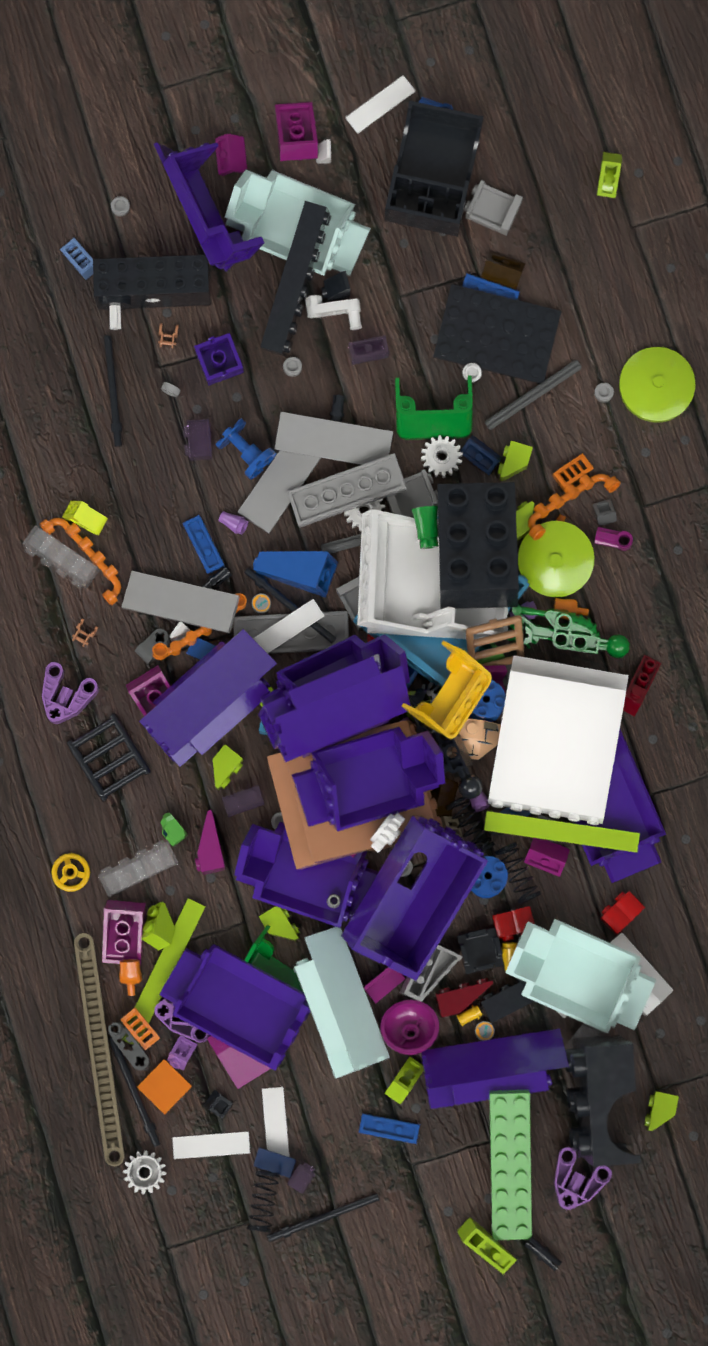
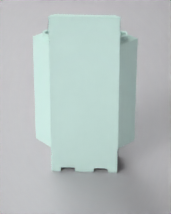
[225,170,371,276]
[505,919,656,1033]
[293,927,390,1079]

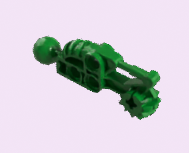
[508,604,630,658]

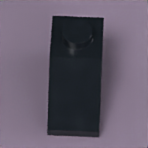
[321,271,350,302]

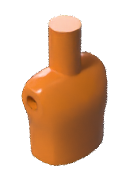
[553,598,589,621]
[119,959,142,996]

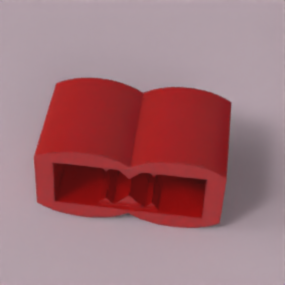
[600,891,645,935]
[492,906,535,942]

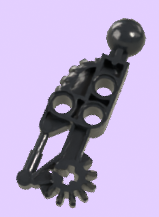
[408,682,483,799]

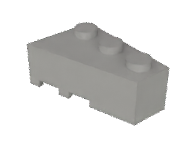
[400,945,463,1002]

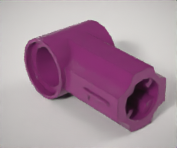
[594,527,633,551]

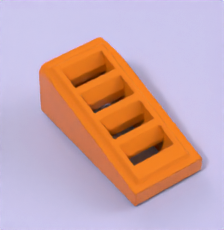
[552,453,594,491]
[120,1008,160,1051]

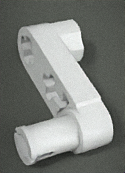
[305,295,362,330]

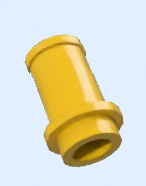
[456,1005,482,1026]

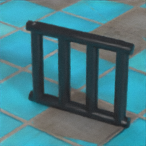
[66,713,151,802]

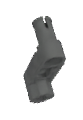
[108,1022,151,1071]

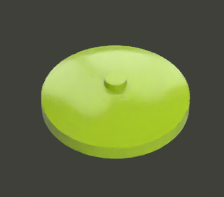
[619,347,695,422]
[518,521,594,597]

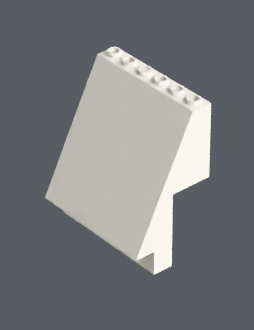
[357,509,509,639]
[488,656,628,825]

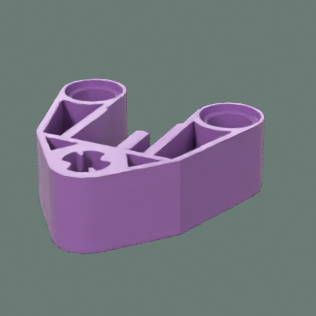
[42,662,99,724]
[154,998,210,1043]
[553,1147,612,1210]

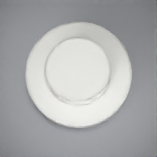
[462,363,482,382]

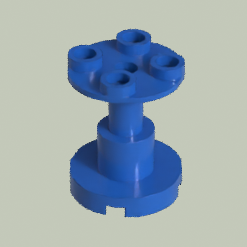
[215,418,277,480]
[469,680,506,722]
[471,856,508,899]

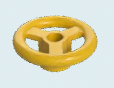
[51,853,90,892]

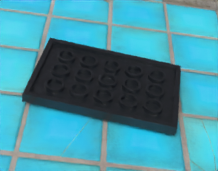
[433,284,562,384]

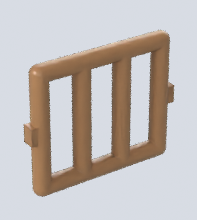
[466,615,524,666]

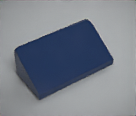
[460,436,503,475]
[253,1147,296,1178]

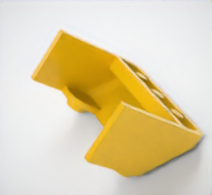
[402,641,492,739]

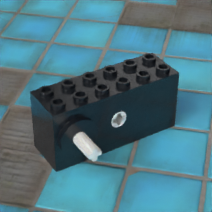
[93,255,211,330]

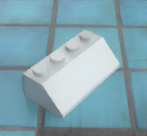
[610,932,674,1016]

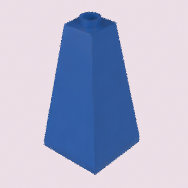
[253,551,338,598]

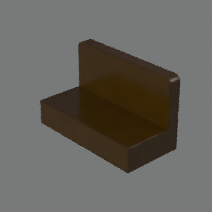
[481,251,526,290]
[431,778,458,817]

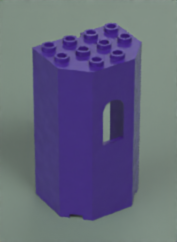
[341,816,488,981]

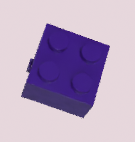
[194,333,244,386]

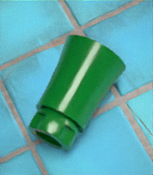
[411,506,439,549]

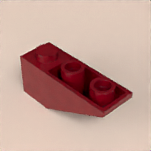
[623,655,661,717]
[435,978,493,1018]

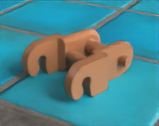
[158,323,179,348]
[72,618,99,647]

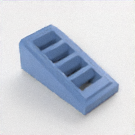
[60,238,93,280]

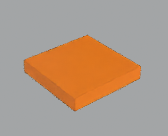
[137,1059,192,1114]

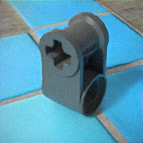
[134,629,170,665]

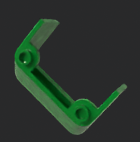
[395,375,473,440]
[244,925,304,993]

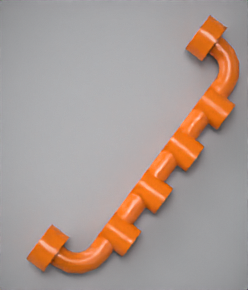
[528,474,621,540]
[39,518,121,606]
[152,593,247,660]

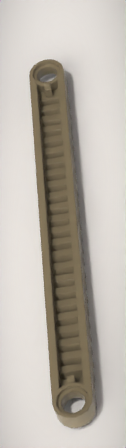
[74,933,125,1166]

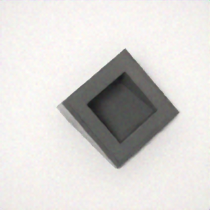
[592,499,617,526]

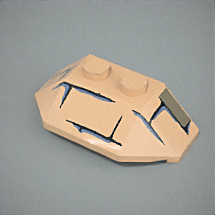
[424,719,501,760]

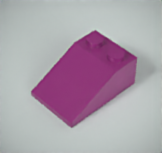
[275,102,318,161]
[125,665,171,716]
[195,810,226,875]
[102,900,146,966]
[207,1036,271,1089]

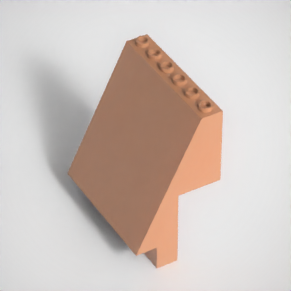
[267,720,442,869]

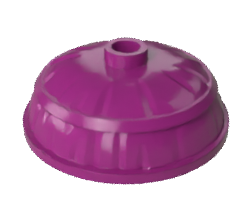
[381,1000,439,1055]

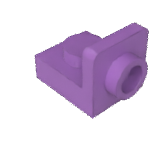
[167,1035,197,1070]

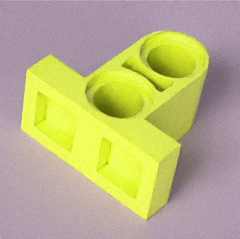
[62,501,108,536]

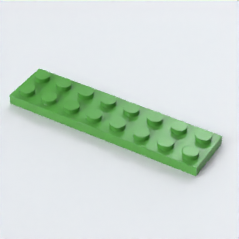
[489,1090,532,1240]

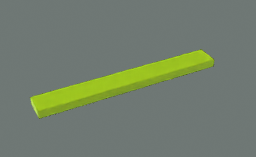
[484,811,640,853]
[121,898,206,1045]

